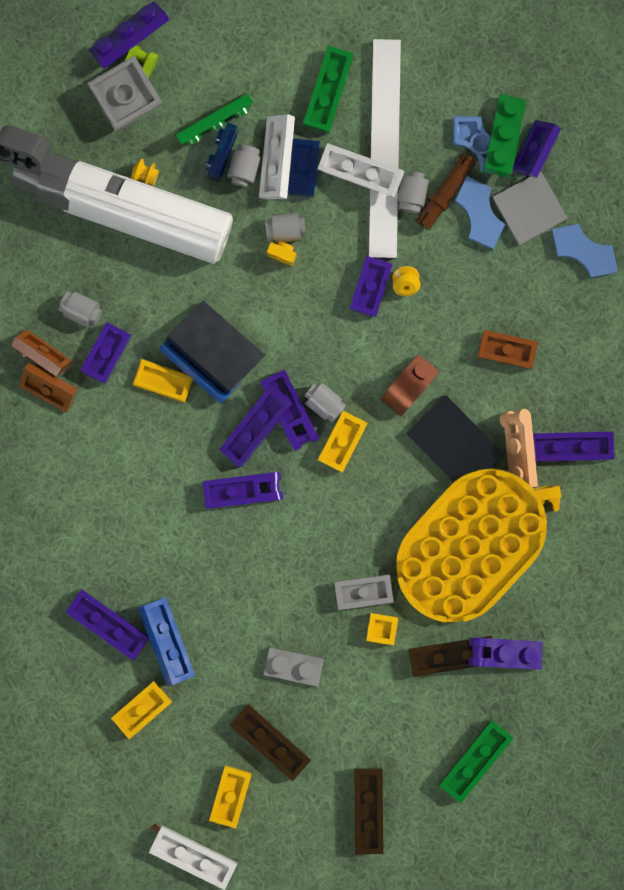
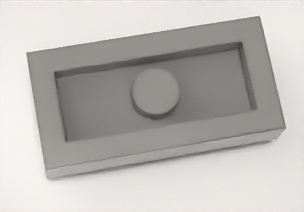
[334,575,393,610]
[264,647,324,687]

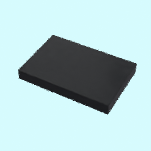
[166,300,265,395]
[406,395,504,482]

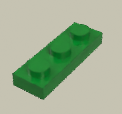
[303,46,354,134]
[174,93,253,146]
[483,94,527,178]
[438,719,514,803]

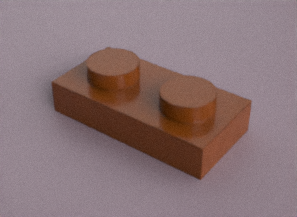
[11,329,72,377]
[477,330,538,370]
[18,362,77,413]

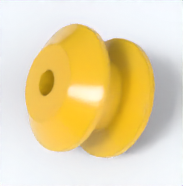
[131,158,159,186]
[392,266,421,297]

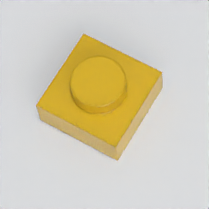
[267,241,297,267]
[366,613,398,645]

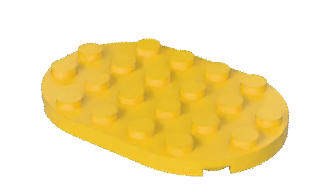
[396,469,547,622]

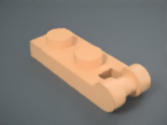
[500,409,538,487]

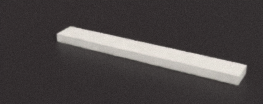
[369,39,401,259]

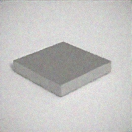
[87,55,163,132]
[492,171,568,246]

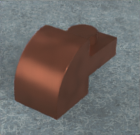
[380,354,439,417]

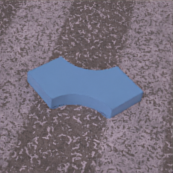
[453,116,490,172]
[455,176,505,250]
[551,224,618,278]

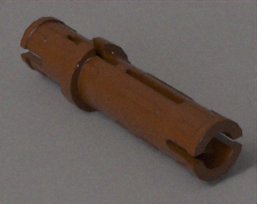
[415,153,476,231]

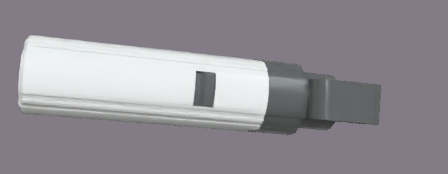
[0,125,233,264]

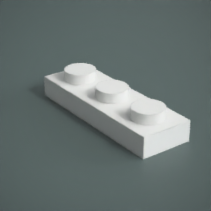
[259,114,295,200]
[317,143,404,198]
[149,825,237,890]

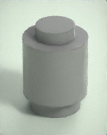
[227,145,260,188]
[397,171,429,213]
[265,213,306,243]
[59,291,102,328]
[304,383,346,422]

